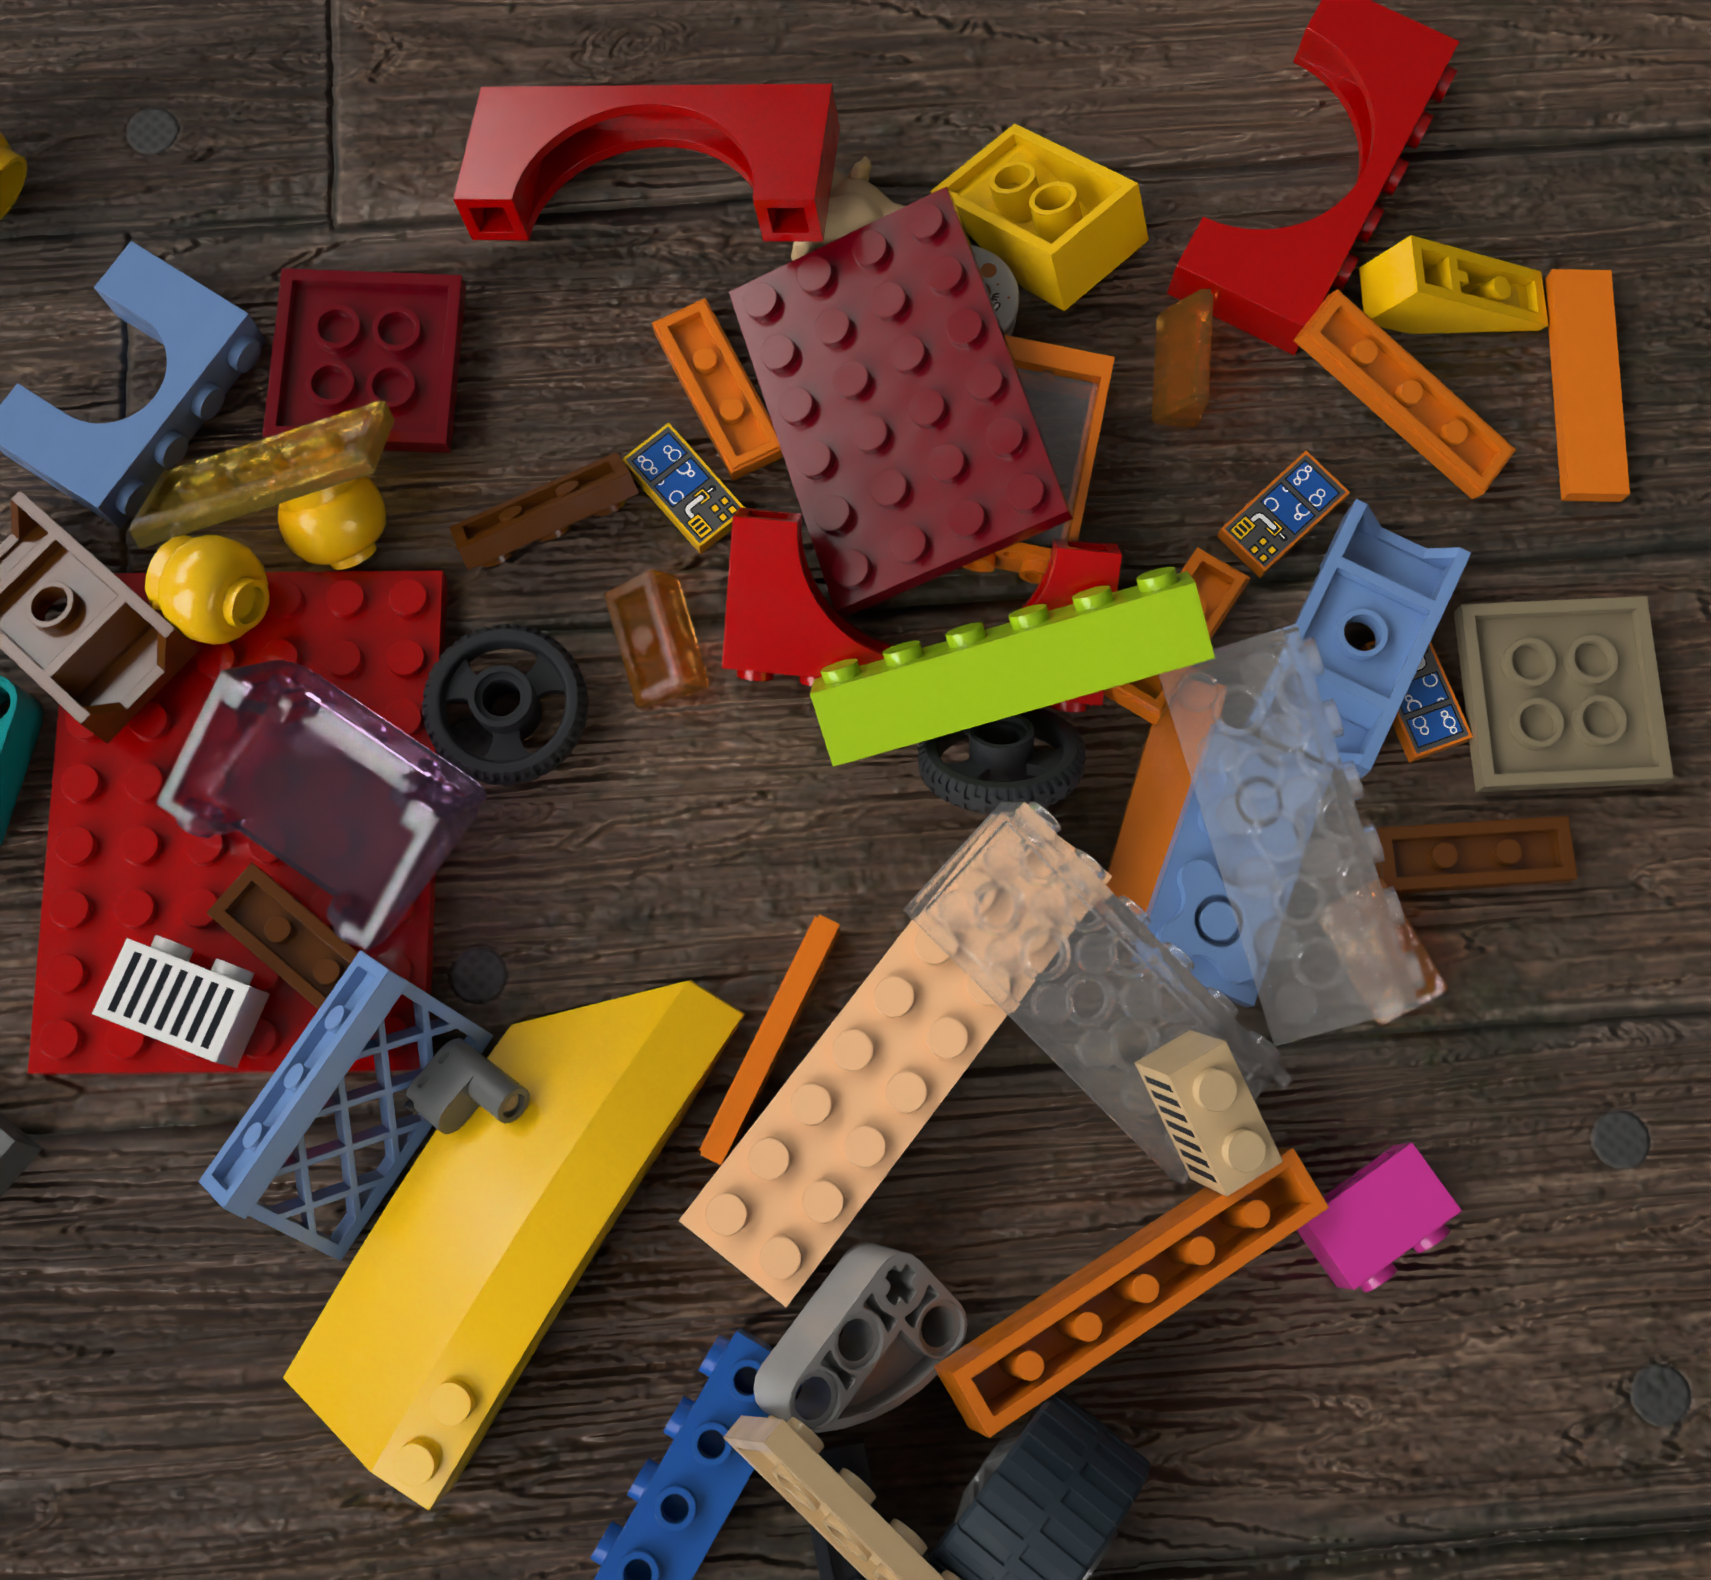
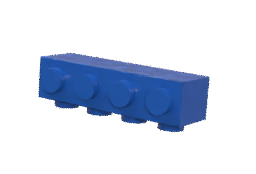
[590,1327,802,1580]

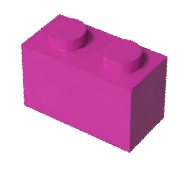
[1297,1143,1462,1292]

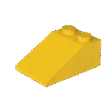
[930,123,1149,311]

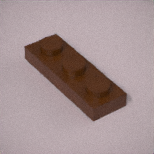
[449,452,639,571]
[1371,816,1578,895]
[206,862,359,1010]

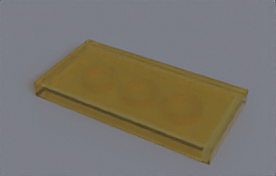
[129,400,395,549]

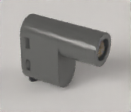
[403,1038,530,1134]

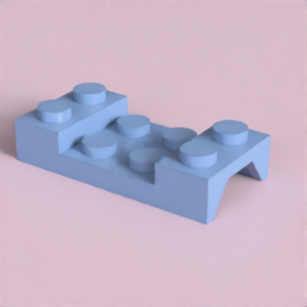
[1243,499,1471,782]

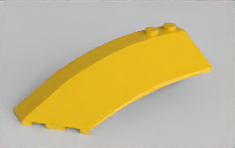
[283,980,745,1511]

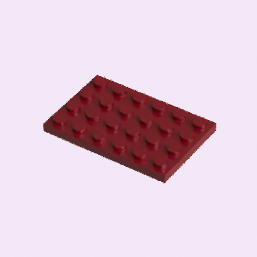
[729,187,1074,617]

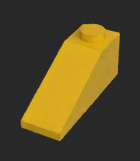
[1359,235,1549,334]

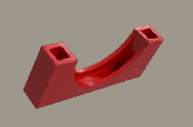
[1167,0,1460,356]
[453,83,840,242]
[722,507,1122,712]

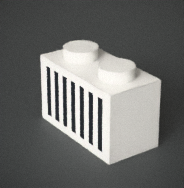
[92,935,270,1068]

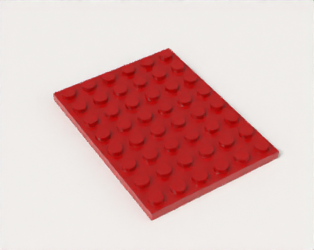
[27,571,447,1076]

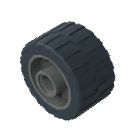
[929,1390,1150,1580]

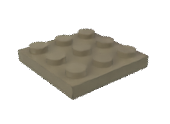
[1453,596,1674,792]

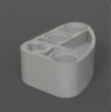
[753,1242,967,1433]

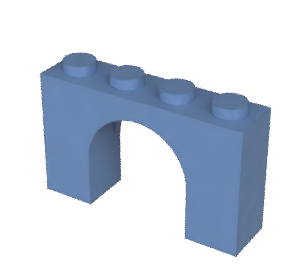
[0,241,266,530]

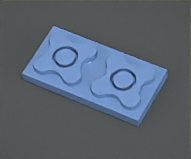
[1129,722,1332,1008]

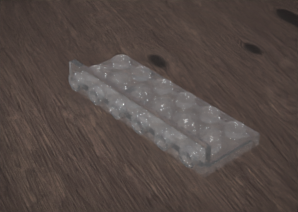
[1158,624,1426,1046]
[903,802,1293,1185]

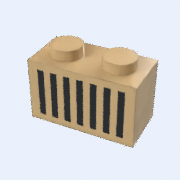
[1135,1030,1283,1196]

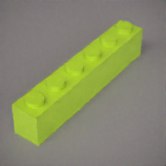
[810,567,1215,767]

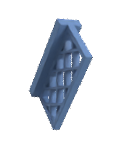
[198,950,493,1261]

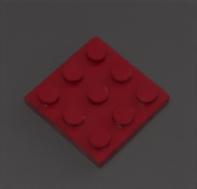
[262,268,466,453]

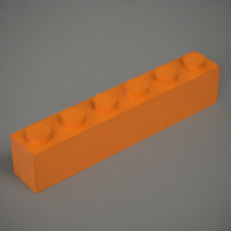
[933,1148,1329,1438]

